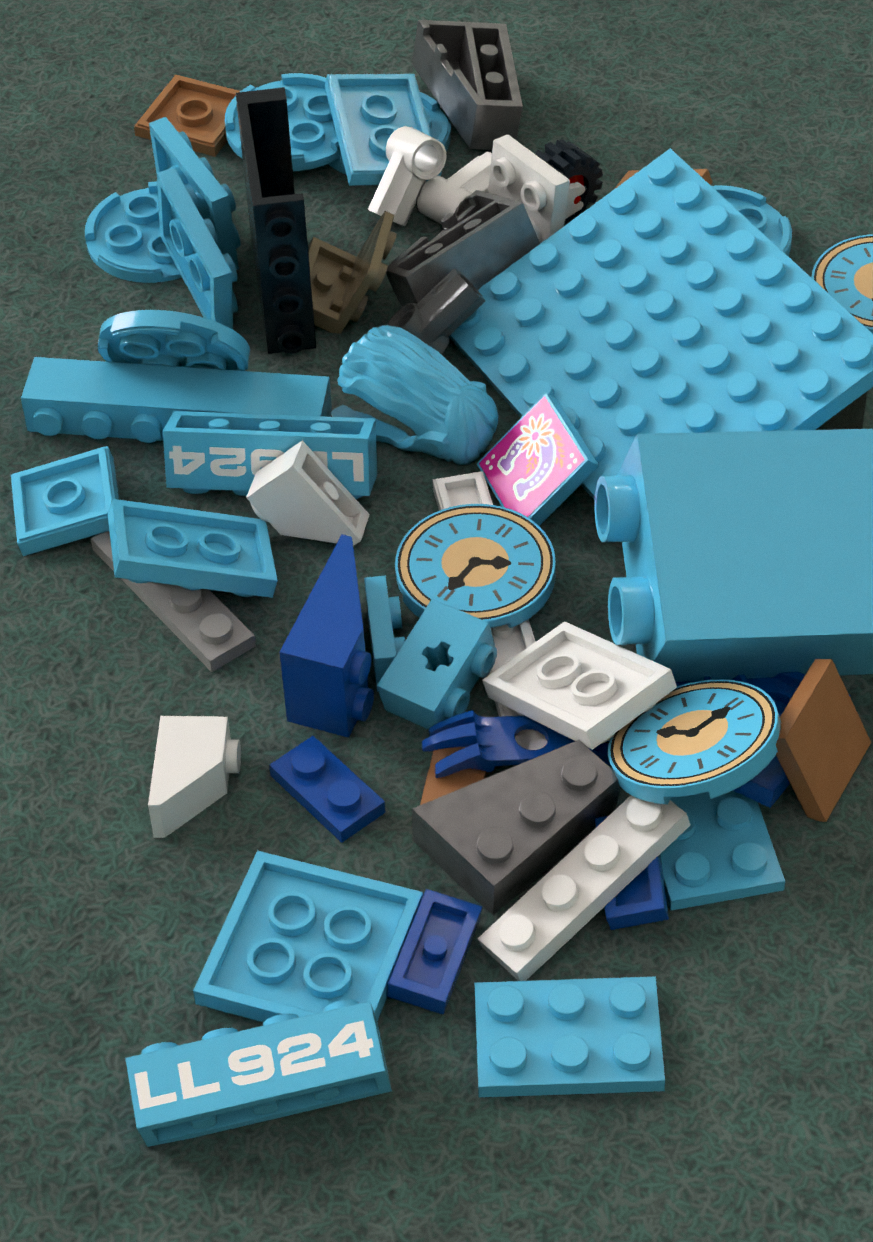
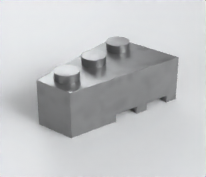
[412,20,523,150]
[386,190,540,307]
[412,740,619,915]

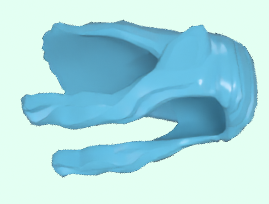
[330,325,498,465]

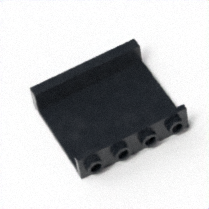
[236,87,316,354]

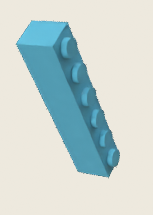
[21,357,332,443]

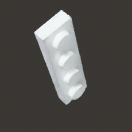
[477,795,691,981]

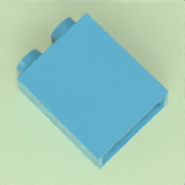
[594,429,873,682]

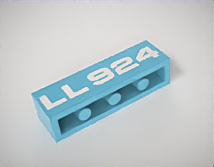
[163,411,377,499]
[125,999,392,1147]

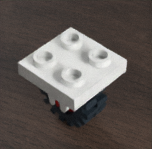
[488,134,603,243]

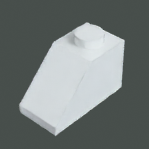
[246,440,370,546]
[148,716,241,838]

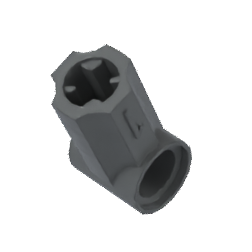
[387,268,485,355]

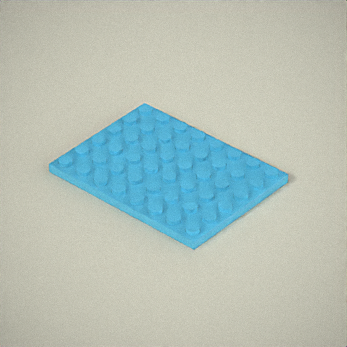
[449,148,873,500]

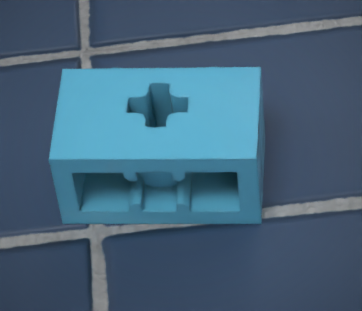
[377,599,497,730]

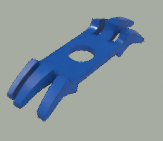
[422,710,611,778]

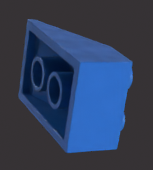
[279,534,374,738]

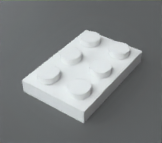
[482,621,677,750]

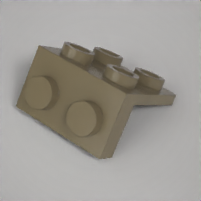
[308,211,397,334]

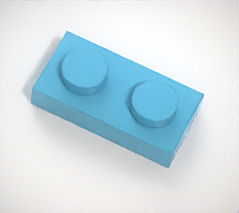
[364,575,405,691]

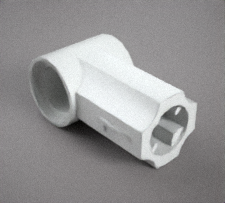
[368,126,446,226]
[417,151,492,225]

